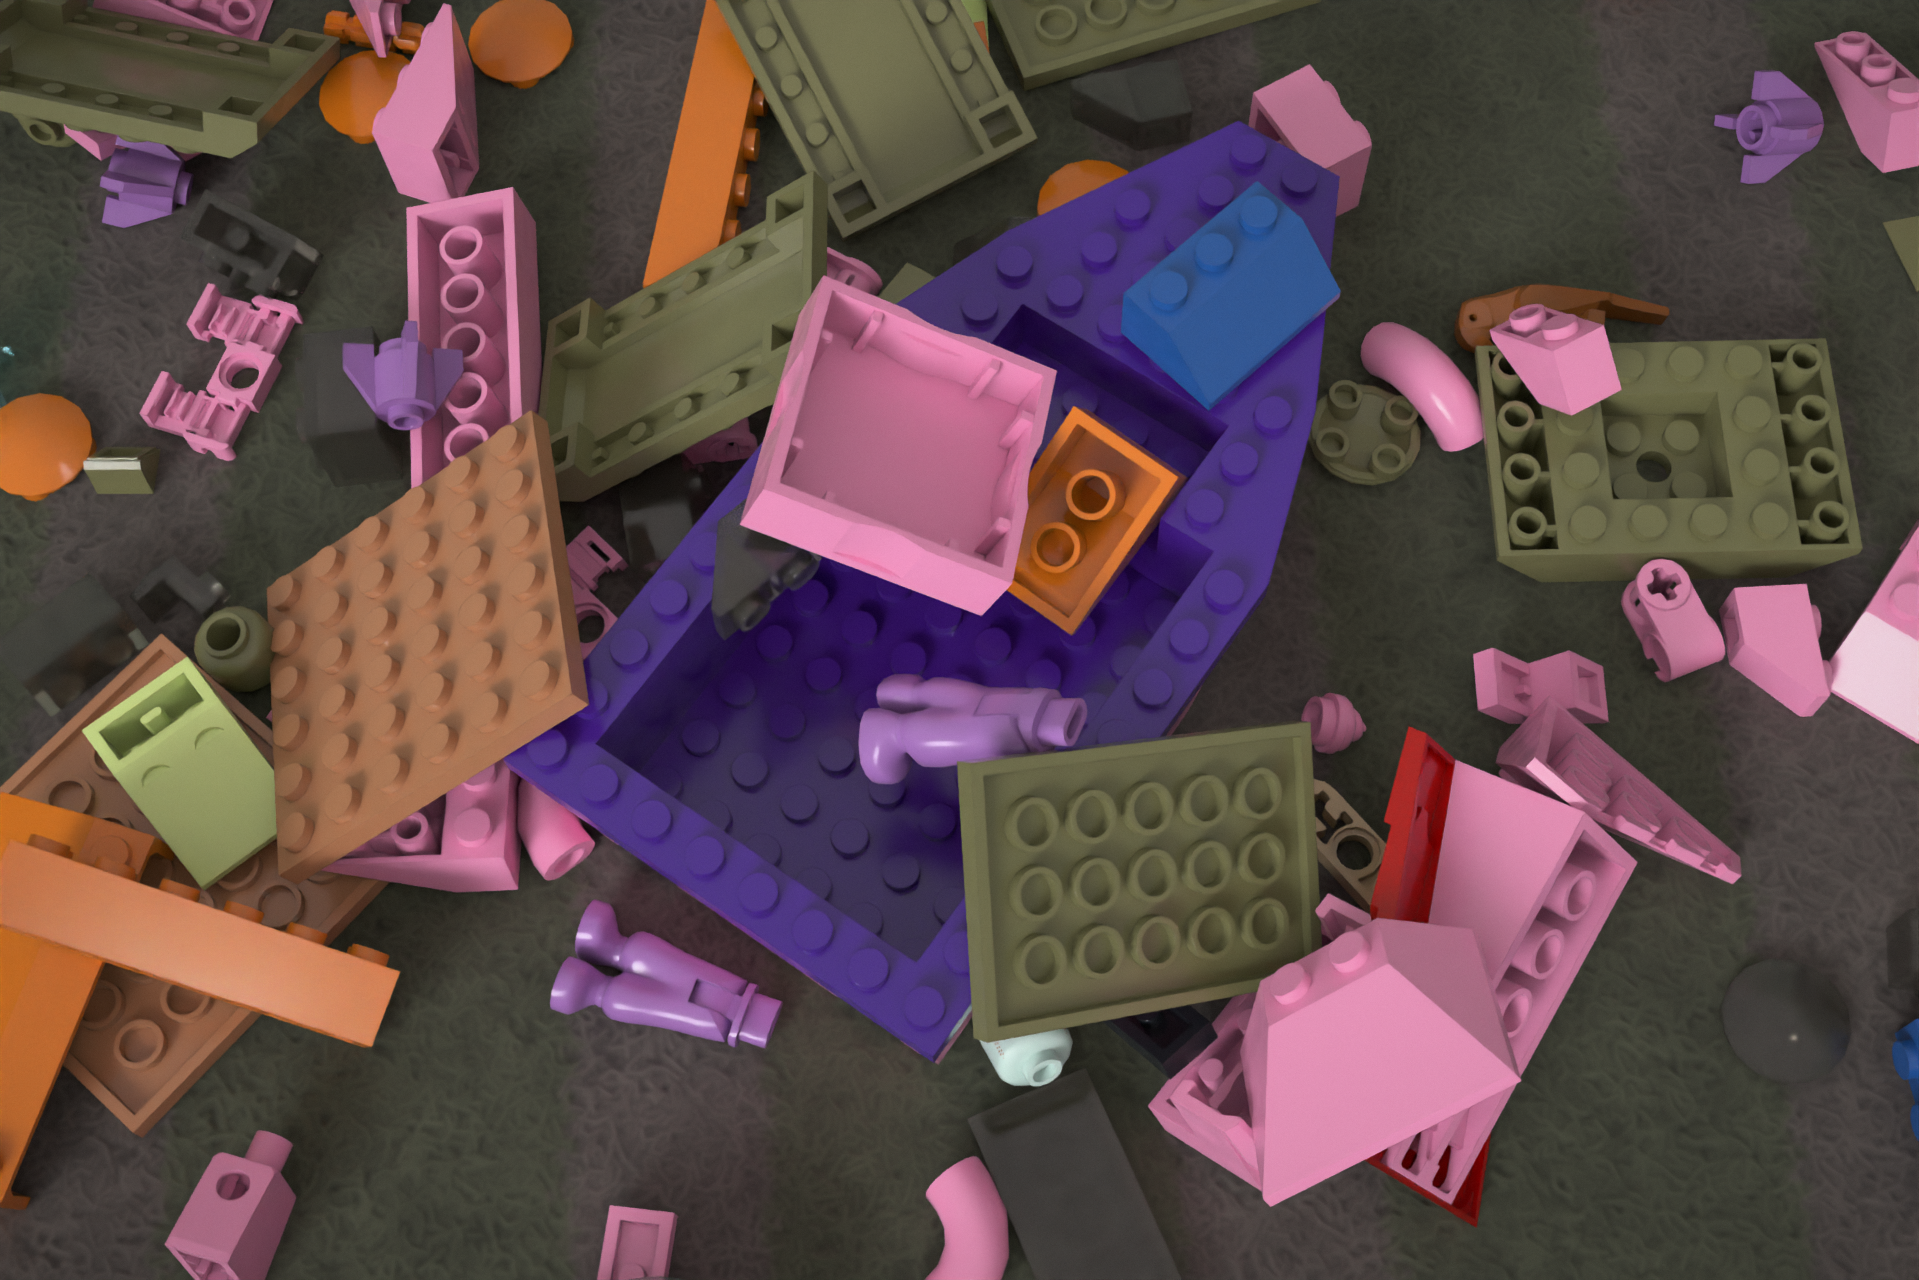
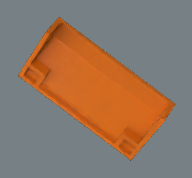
[0,792,175,1210]

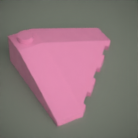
[1495,695,1742,884]

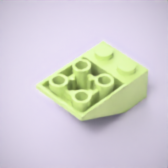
[82,657,277,891]

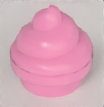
[1301,693,1366,754]

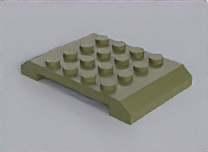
[0,0,340,158]
[714,0,1038,242]
[538,170,828,502]

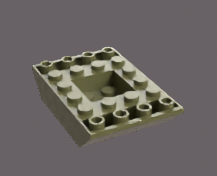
[1474,338,1863,582]

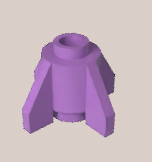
[1714,70,1824,184]
[100,135,194,228]
[342,321,464,430]

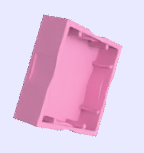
[740,275,1057,616]

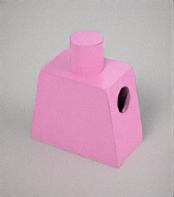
[165,1130,296,1280]

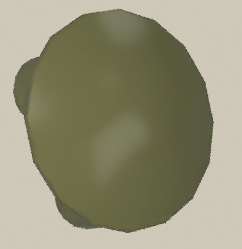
[1308,380,1420,486]

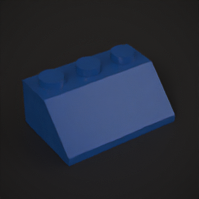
[1121,181,1341,411]

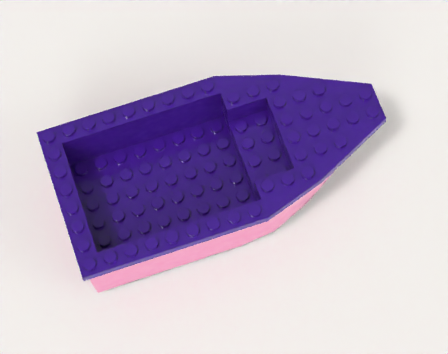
[503,121,1340,1065]

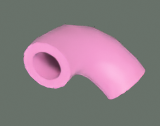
[1361,322,1484,452]
[517,778,595,881]
[925,1156,1009,1280]

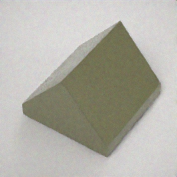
[83,447,161,494]

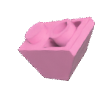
[1490,304,1622,416]
[1719,584,1833,717]

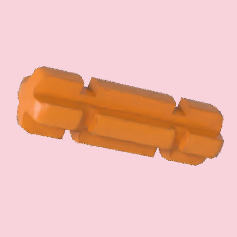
[324,10,424,55]

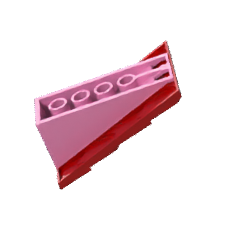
[1364,727,1638,1228]

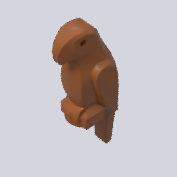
[1454,283,1669,354]

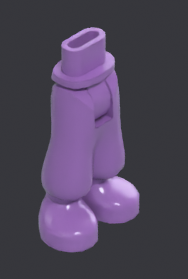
[858,674,1087,784]
[550,899,783,1049]

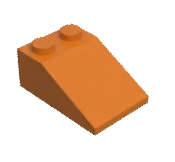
[1007,406,1189,636]

